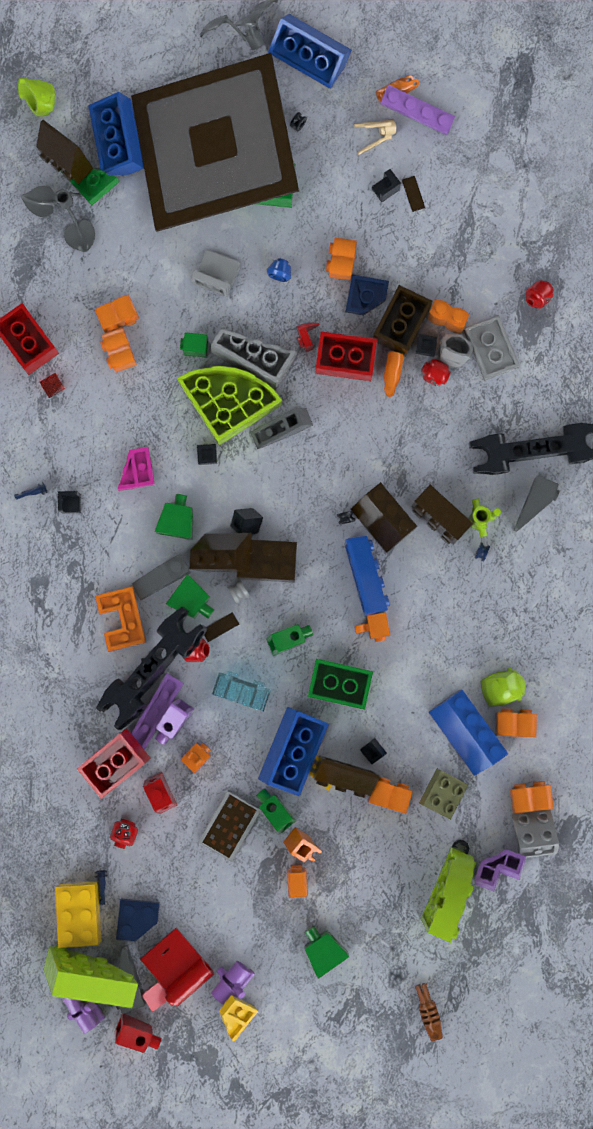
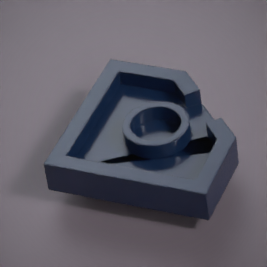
[345,274,389,316]
[116,898,160,942]

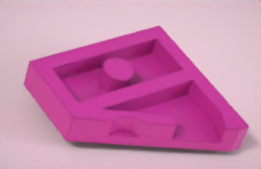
[118,447,155,491]

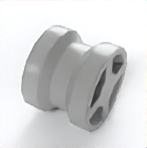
[227,580,250,604]

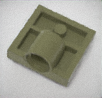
[419,768,468,820]

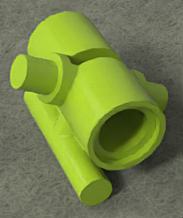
[468,498,501,538]

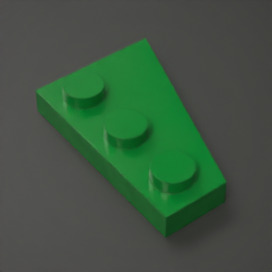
[60,169,120,206]

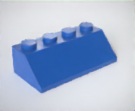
[268,14,352,89]
[88,92,144,176]
[344,536,390,617]
[429,690,508,776]
[258,707,329,797]

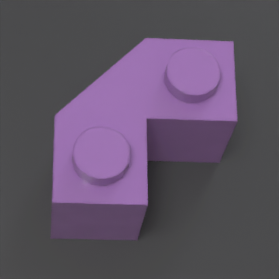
[475,849,526,892]

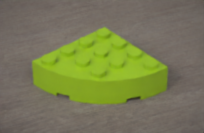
[177,366,283,446]
[421,846,476,943]
[43,945,138,1008]

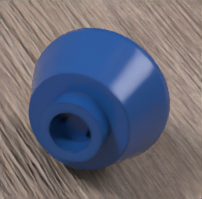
[267,258,291,282]

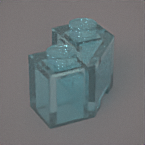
[212,671,271,712]

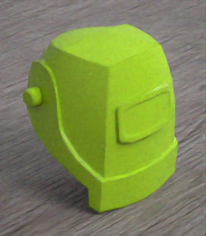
[18,78,56,117]
[480,667,526,707]

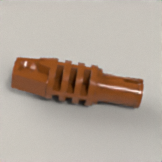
[415,983,443,1041]

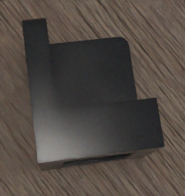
[372,169,401,203]
[58,491,81,514]
[230,508,263,534]

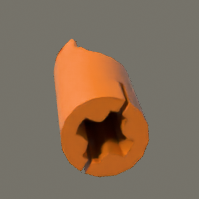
[376,75,419,106]
[384,352,404,397]

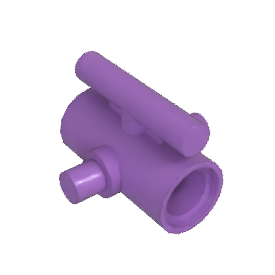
[211,961,255,1005]
[63,998,105,1034]

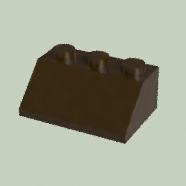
[36,119,94,184]
[350,482,418,553]
[189,533,252,572]
[313,755,380,798]

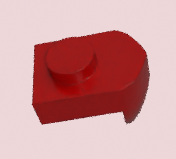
[296,322,320,352]

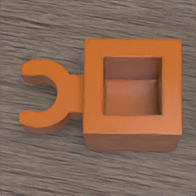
[354,612,390,642]
[181,742,212,773]
[283,827,322,863]

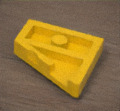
[219,995,258,1042]

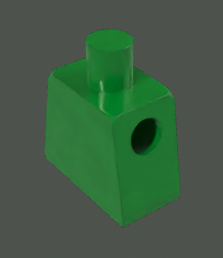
[155,494,193,540]
[166,574,214,619]
[266,624,313,656]
[256,788,297,833]
[304,926,349,979]

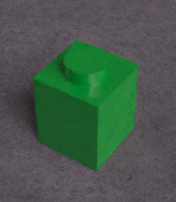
[180,332,209,358]

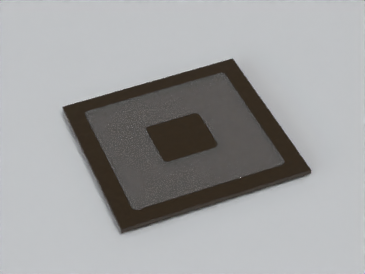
[131,53,299,232]

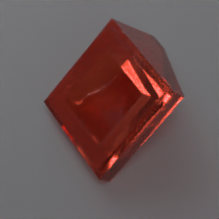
[39,373,65,398]

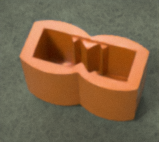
[326,237,357,281]
[95,294,139,333]
[427,300,469,333]
[100,327,137,373]
[495,708,537,738]
[368,777,413,814]
[509,781,554,813]
[287,864,308,898]

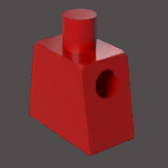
[143,772,178,814]
[114,1014,162,1053]

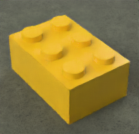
[55,881,102,948]

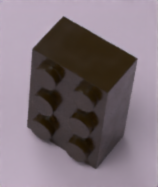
[373,285,433,357]
[411,484,473,545]
[237,540,297,583]

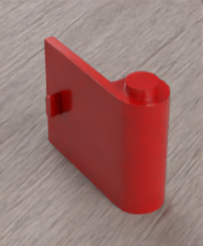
[140,927,214,1007]

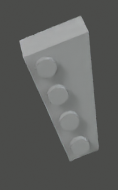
[211,329,296,390]

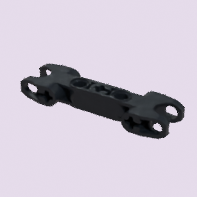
[469,423,593,475]
[96,607,207,730]

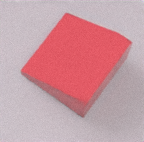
[142,982,167,1012]

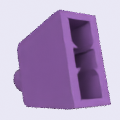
[155,698,194,745]

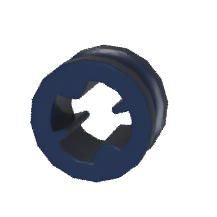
[475,542,490,562]

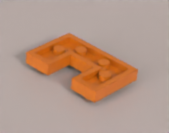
[95,586,147,652]

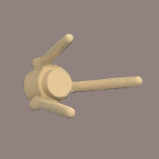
[354,119,396,155]

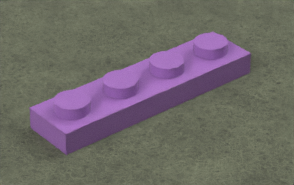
[380,85,455,135]
[131,673,184,750]

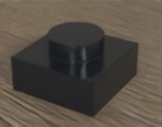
[416,334,438,357]
[197,444,217,465]
[360,738,387,765]

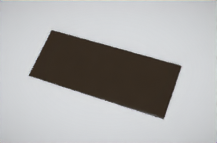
[402,176,425,212]
[204,612,240,642]

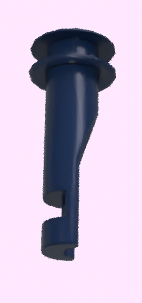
[14,482,47,499]
[95,870,108,905]

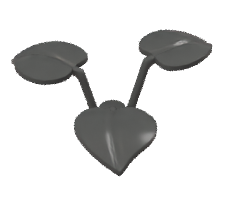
[200,0,278,50]
[21,168,101,252]

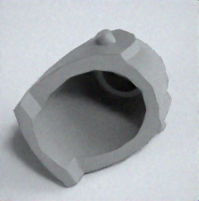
[440,334,473,368]

